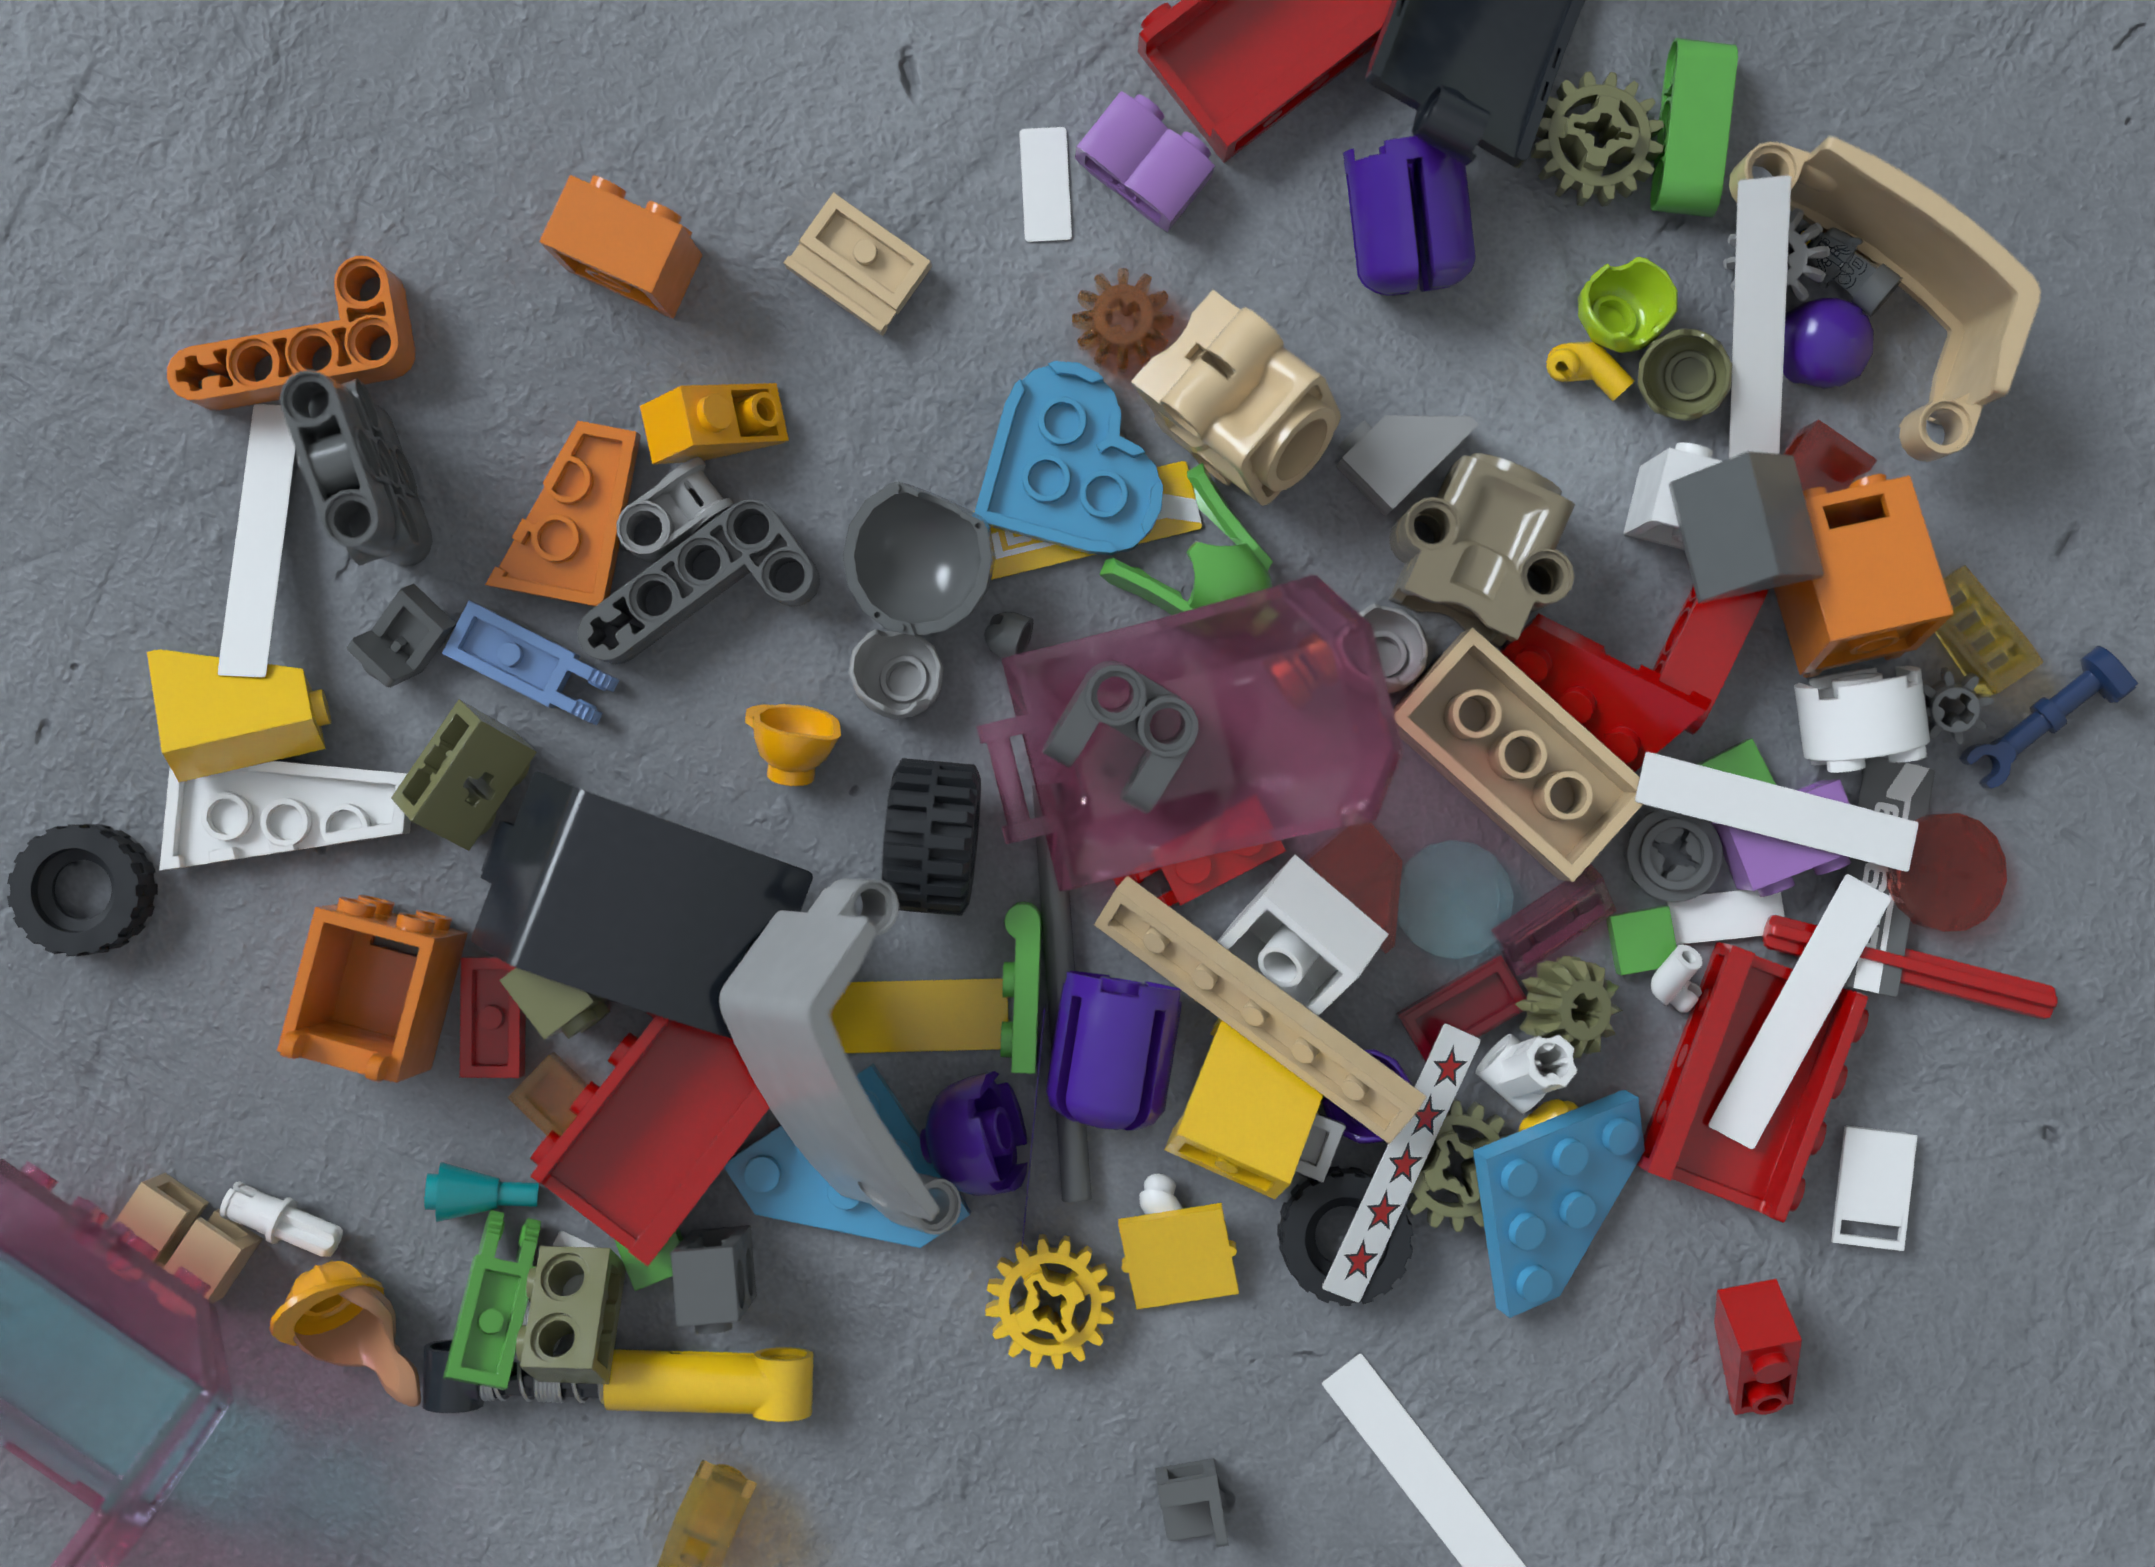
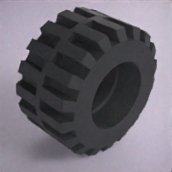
[882,758,981,916]

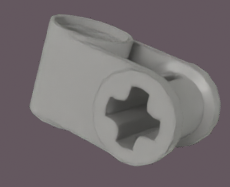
[616,457,734,562]

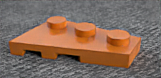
[485,420,641,607]

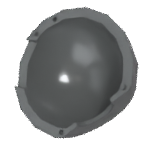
[843,482,996,636]

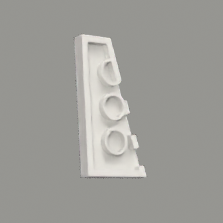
[159,761,411,870]

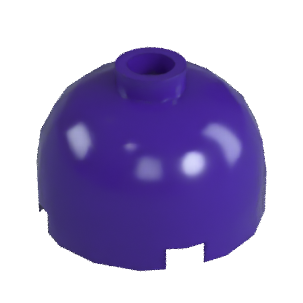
[920,1071,1028,1196]

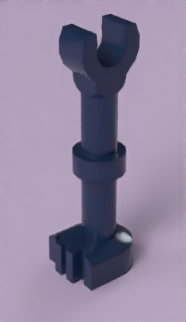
[1959,646,2138,789]

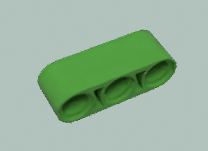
[1650,38,1738,218]

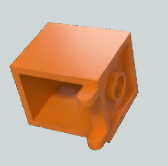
[1774,474,1954,678]
[277,895,468,1083]

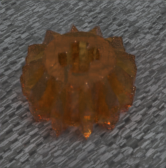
[1072,268,1174,373]

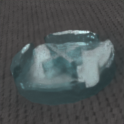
[1392,840,1514,959]

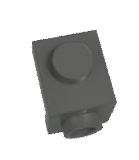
[347,583,456,688]

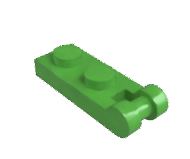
[1001,901,1042,1074]

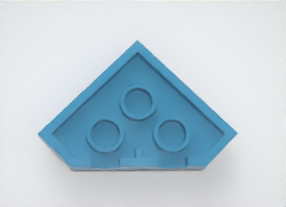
[724,1063,971,1248]
[1473,1089,1645,1318]

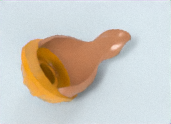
[269,1261,421,1407]

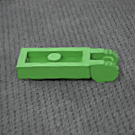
[443,1210,541,1390]

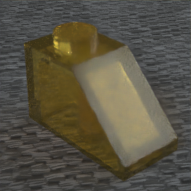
[657,1460,757,1567]

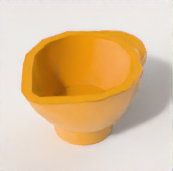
[745,704,841,786]

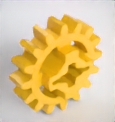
[985,1234,1115,1369]

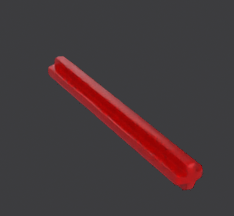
[1762,915,2058,1020]

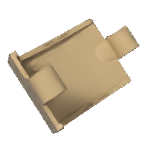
[1729,136,2041,462]

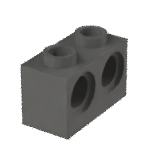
[671,1225,757,1334]

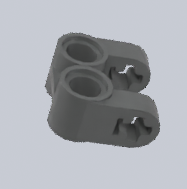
[1042,661,1199,814]

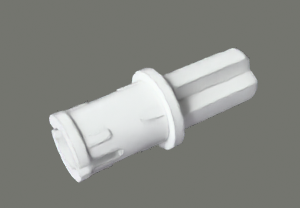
[220,1181,343,1257]

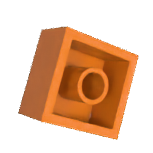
[539,175,703,319]

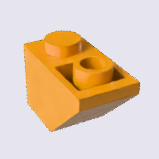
[640,383,789,464]

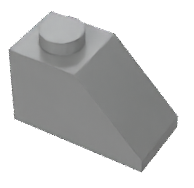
[1336,415,1479,517]

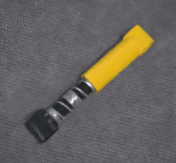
[422,1339,813,1422]

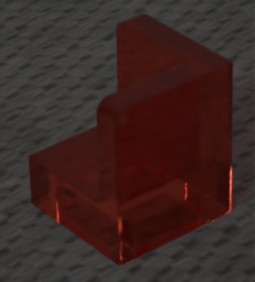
[1783,419,1877,493]

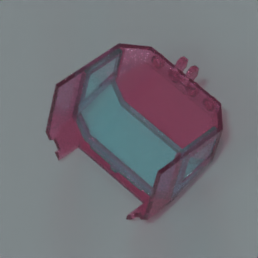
[0,1159,234,1567]

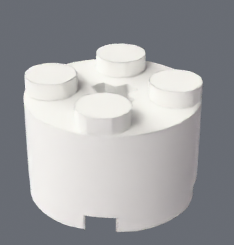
[1794,666,1930,773]

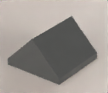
[1668,451,1824,604]

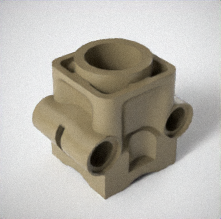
[1389,453,1575,648]

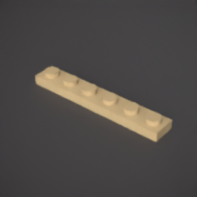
[1094,876,1427,1144]

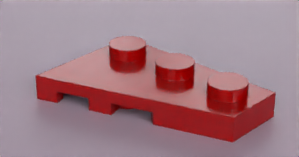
[1500,613,1712,772]

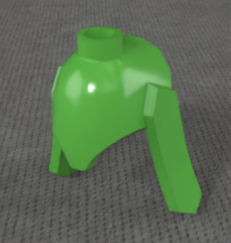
[1099,463,1282,635]

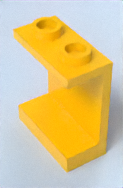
[1164,1018,1323,1199]

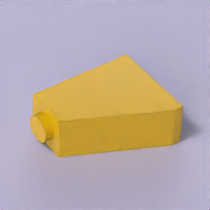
[147,649,331,782]

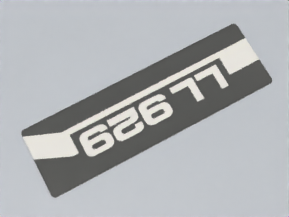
[1844,756,1935,997]

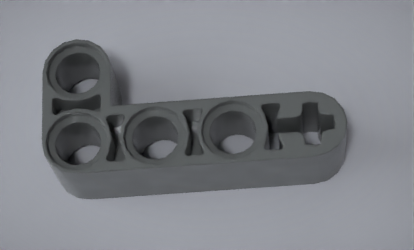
[578,499,820,664]

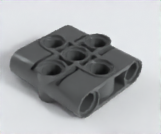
[280,370,432,567]

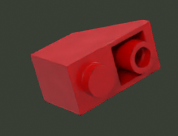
[1714,1279,1802,1415]

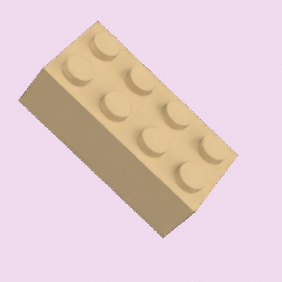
[1382,627,1643,882]

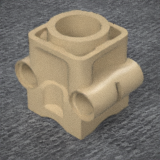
[1131,290,1341,506]

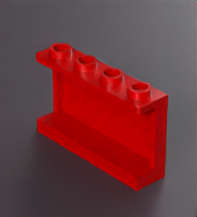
[1138,0,1392,163]
[1637,942,1869,1223]
[530,1012,769,1266]

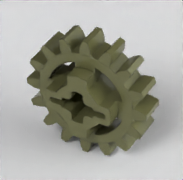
[1530,71,1664,207]
[1406,1098,1512,1232]

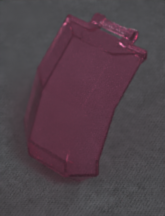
[977,575,1403,892]

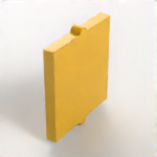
[1118,1203,1239,1310]

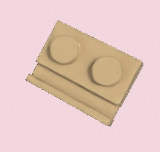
[783,192,932,336]

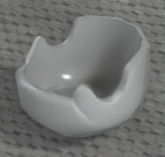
[1337,603,1428,695]
[848,629,944,719]

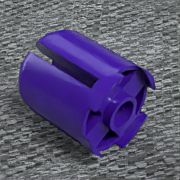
[1343,136,1476,296]
[1046,970,1182,1131]

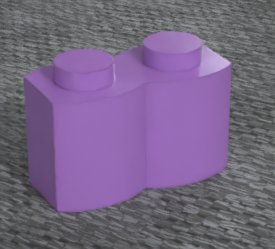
[1075,91,1215,232]

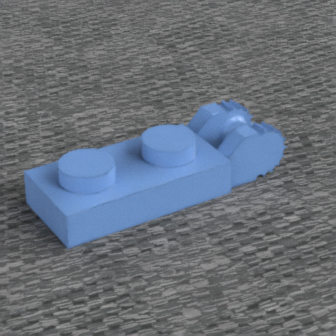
[442,600,619,725]

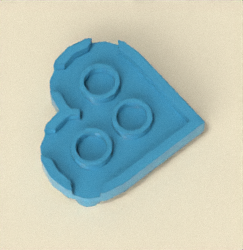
[974,361,1163,555]

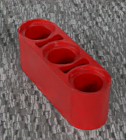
[1652,584,1769,735]

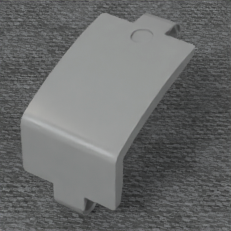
[719,878,961,1234]

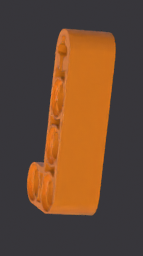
[167,256,415,410]

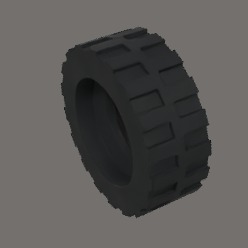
[7,824,158,956]
[1277,1166,1414,1306]

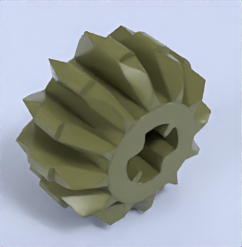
[1515,956,1623,1059]

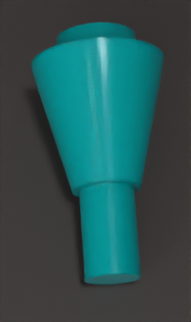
[424,1162,539,1222]

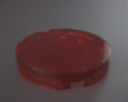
[1886,813,2007,932]

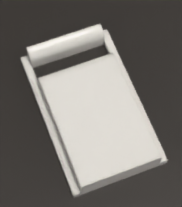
[1831,1125,1917,1251]

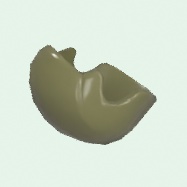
[1638,328,1732,421]

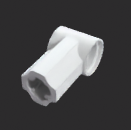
[1476,1034,1577,1114]

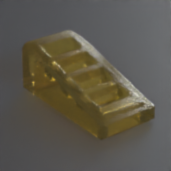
[1935,565,2044,696]

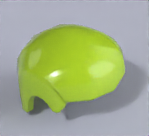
[1578,257,1678,353]

